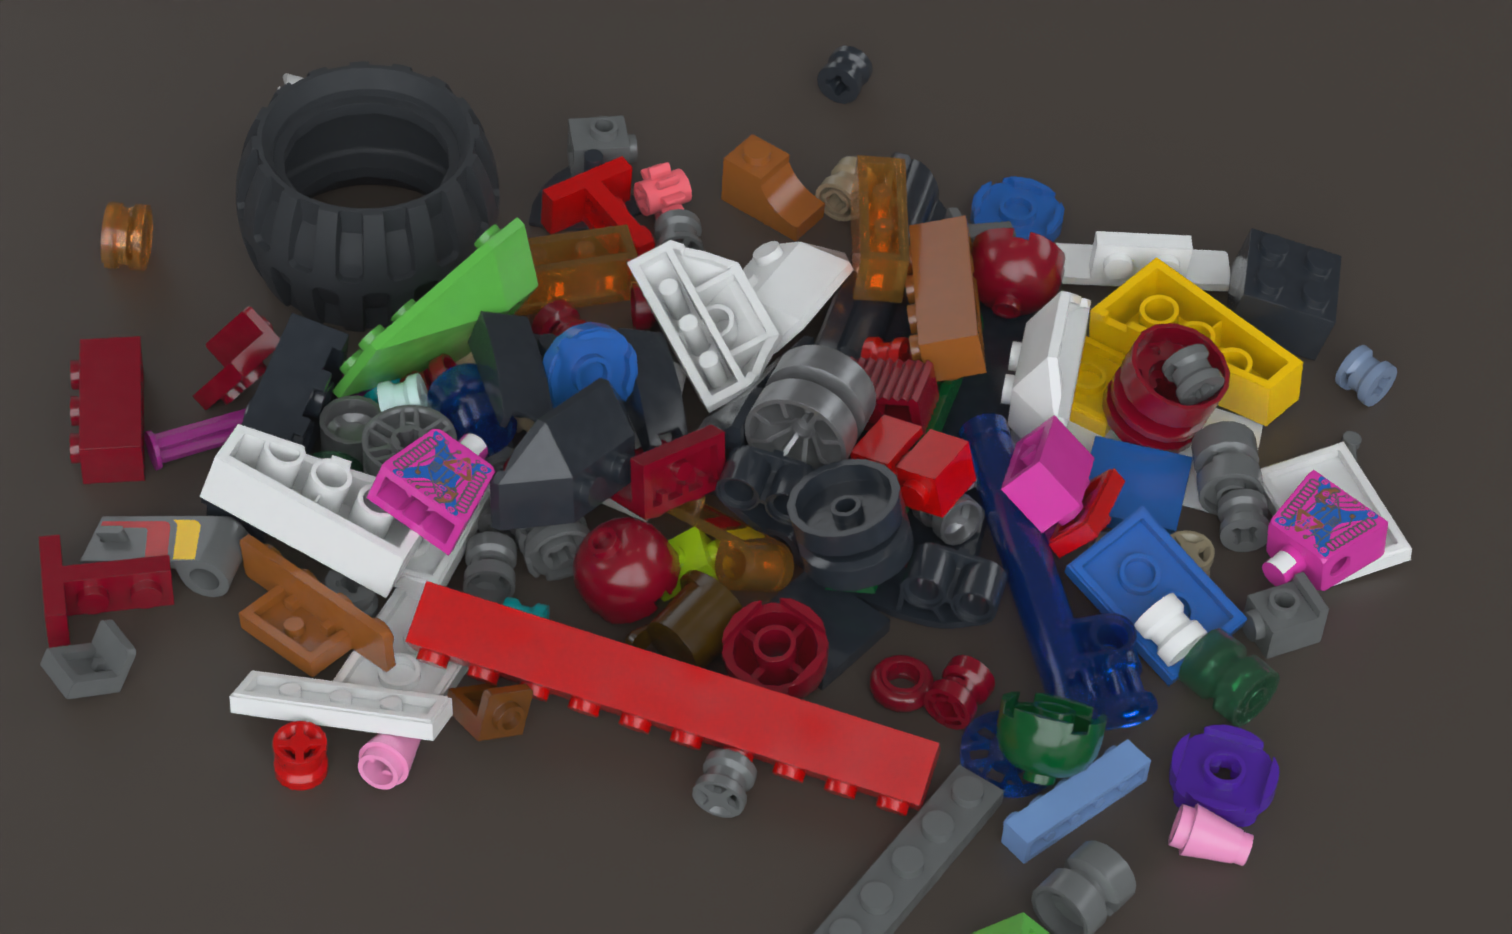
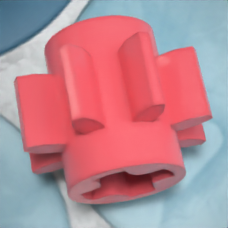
[634,162,692,220]

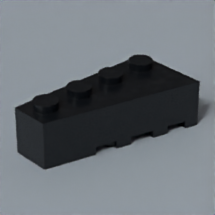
[201,313,349,544]

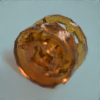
[101,201,153,271]

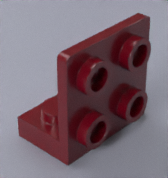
[610,424,725,520]

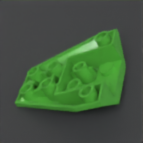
[332,217,539,398]

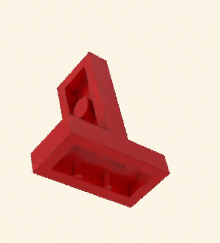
[541,156,655,280]

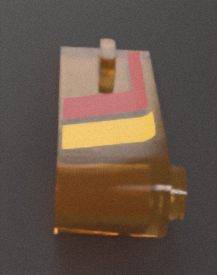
[666,496,794,593]

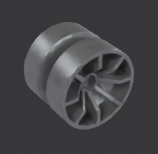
[745,345,876,469]

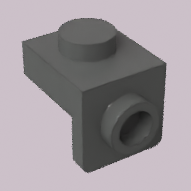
[40,619,136,699]

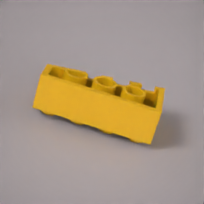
[1089,257,1303,426]

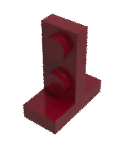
[38,534,174,648]

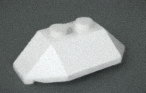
[627,240,782,413]
[743,241,854,354]
[1001,291,1091,439]

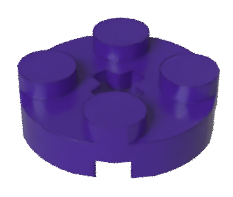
[1169,724,1279,827]

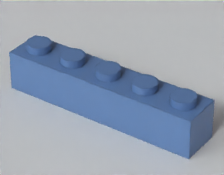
[1001,739,1151,864]

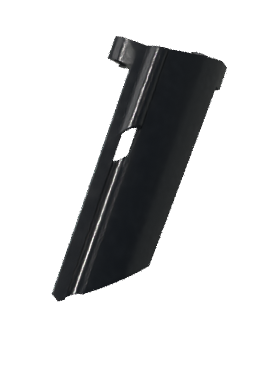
[715,152,1038,629]

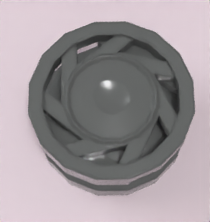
[515,516,590,581]

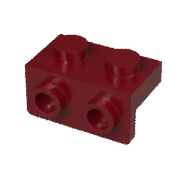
[192,306,280,411]

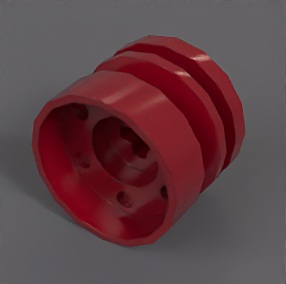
[1102,323,1230,454]

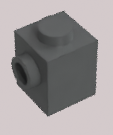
[567,115,638,177]

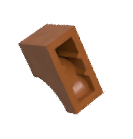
[721,134,825,242]

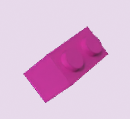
[1001,415,1095,533]

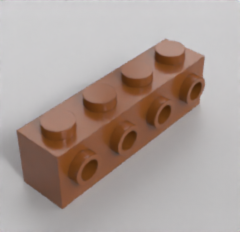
[902,215,987,382]

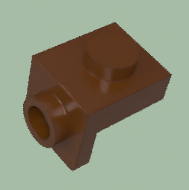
[447,683,533,741]

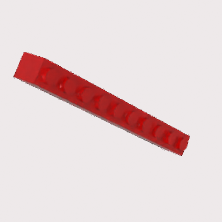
[405,581,941,816]

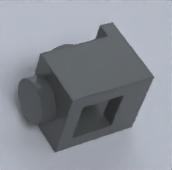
[1242,572,1329,659]

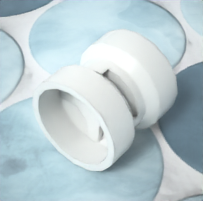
[1134,593,1208,667]

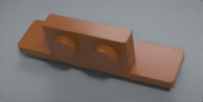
[239,534,396,678]

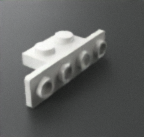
[1056,231,1230,291]

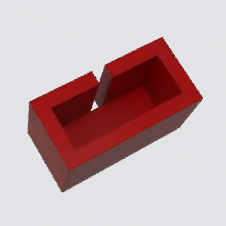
[850,415,976,518]

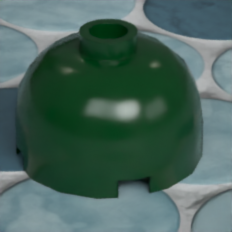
[996,691,1107,786]

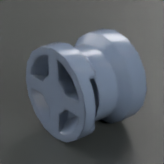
[1335,345,1397,407]

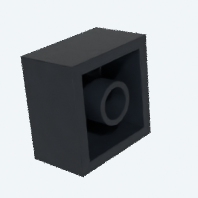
[1227,228,1342,361]

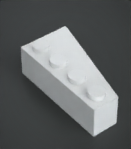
[200,424,424,598]

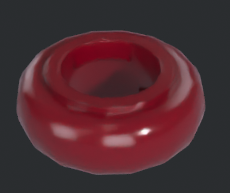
[869,655,934,712]

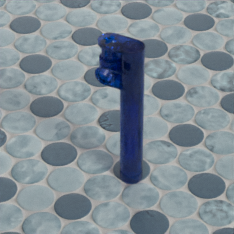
[958,413,1158,731]

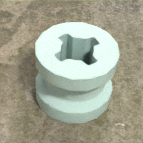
[377,373,431,412]

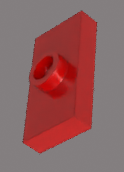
[1048,468,1125,558]

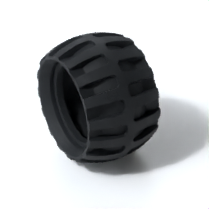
[236,61,500,332]

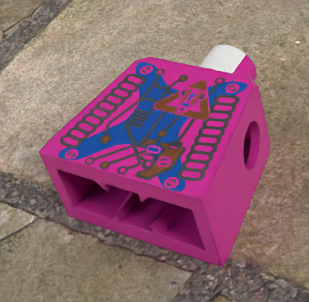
[367,429,495,556]
[1262,469,1388,591]

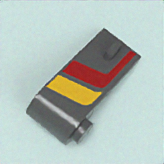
[80,516,249,597]

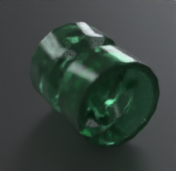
[1178,628,1280,727]

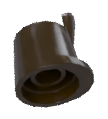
[624,570,743,668]

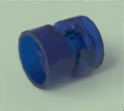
[427,363,517,458]

